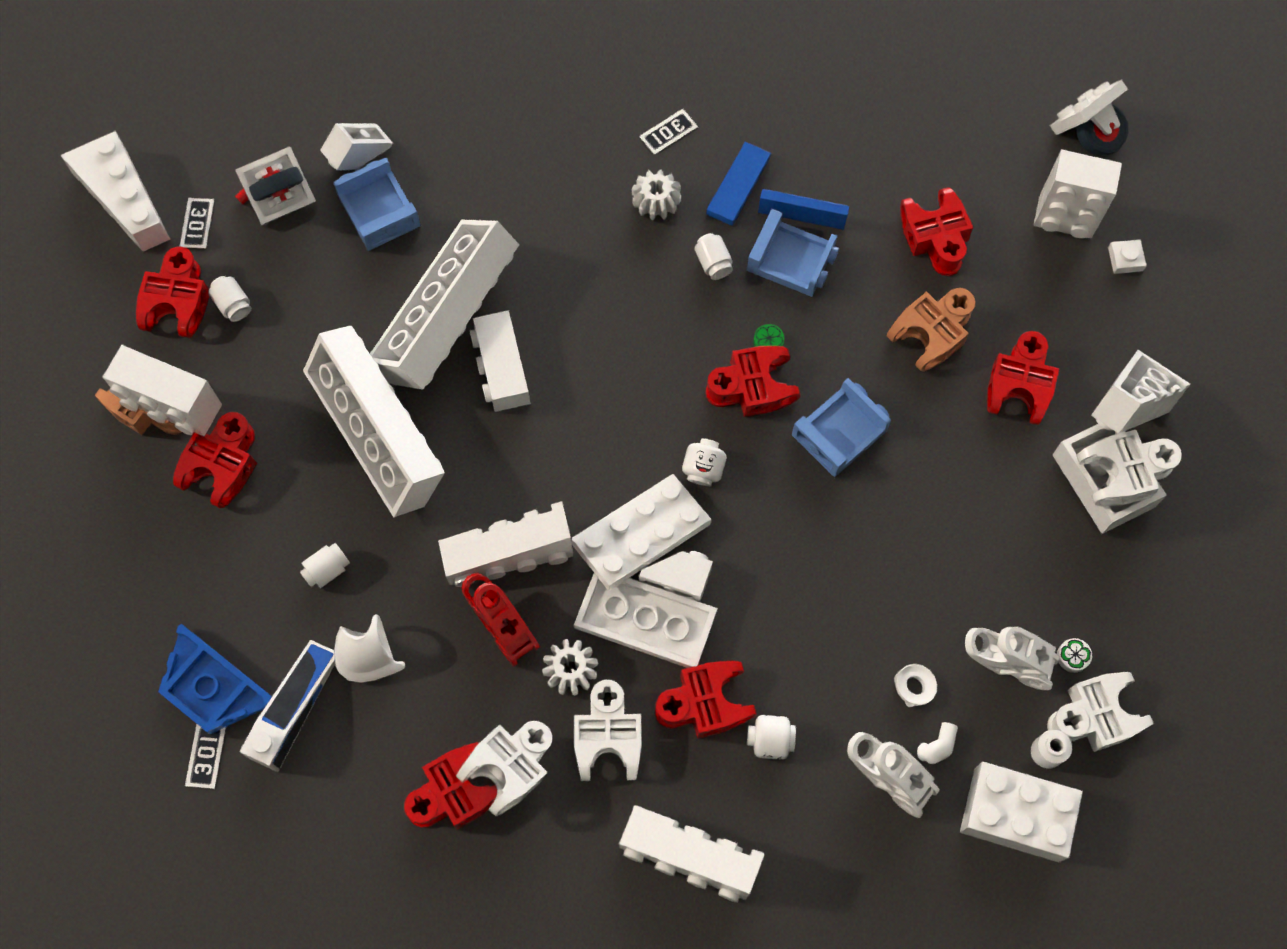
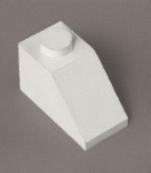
[320,123,393,170]
[639,551,713,602]

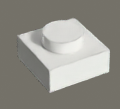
[1108,240,1146,274]

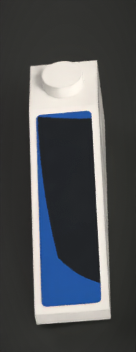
[240,640,335,772]

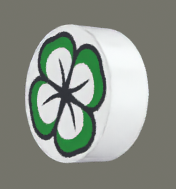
[1057,638,1092,673]

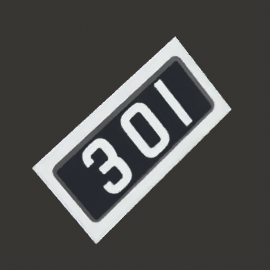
[639,109,698,155]
[180,198,214,248]
[185,724,226,789]

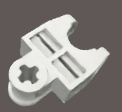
[1076,430,1182,506]
[965,627,1060,690]
[1047,672,1154,752]
[574,680,641,781]
[456,721,552,816]
[847,732,939,818]

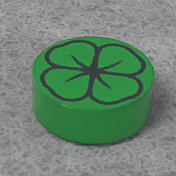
[754,324,784,347]

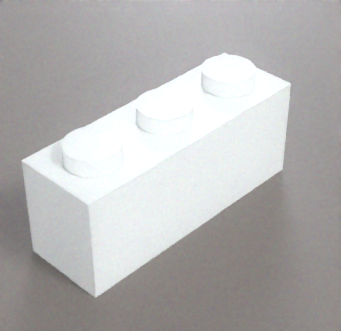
[470,310,530,412]

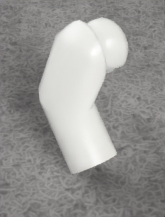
[917,722,958,764]

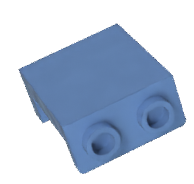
[333,158,421,251]
[747,209,839,297]
[792,378,891,478]

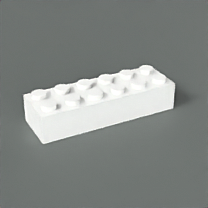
[370,220,519,390]
[303,326,445,518]

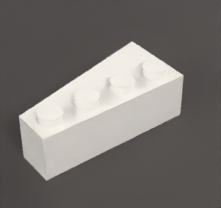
[61,131,170,252]
[1091,350,1190,434]
[438,501,573,587]
[619,806,764,902]

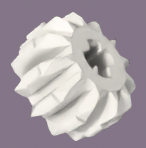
[632,169,681,220]
[542,639,598,695]

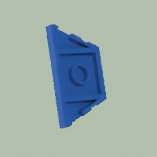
[158,624,272,734]

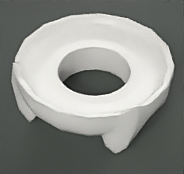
[894,664,937,707]

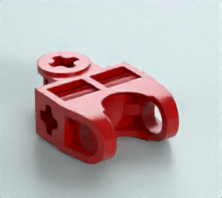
[900,187,973,276]
[136,247,209,338]
[987,331,1059,425]
[706,346,801,417]
[173,412,257,508]
[462,573,540,667]
[655,661,757,739]
[404,742,498,830]

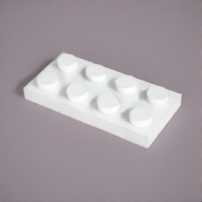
[571,474,711,591]
[574,573,717,668]

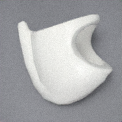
[334,614,405,683]

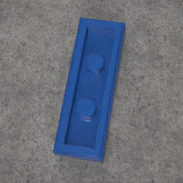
[706,142,771,226]
[758,189,849,230]

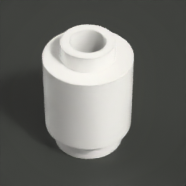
[694,234,733,280]
[208,276,251,322]
[300,543,350,588]
[1031,730,1072,769]

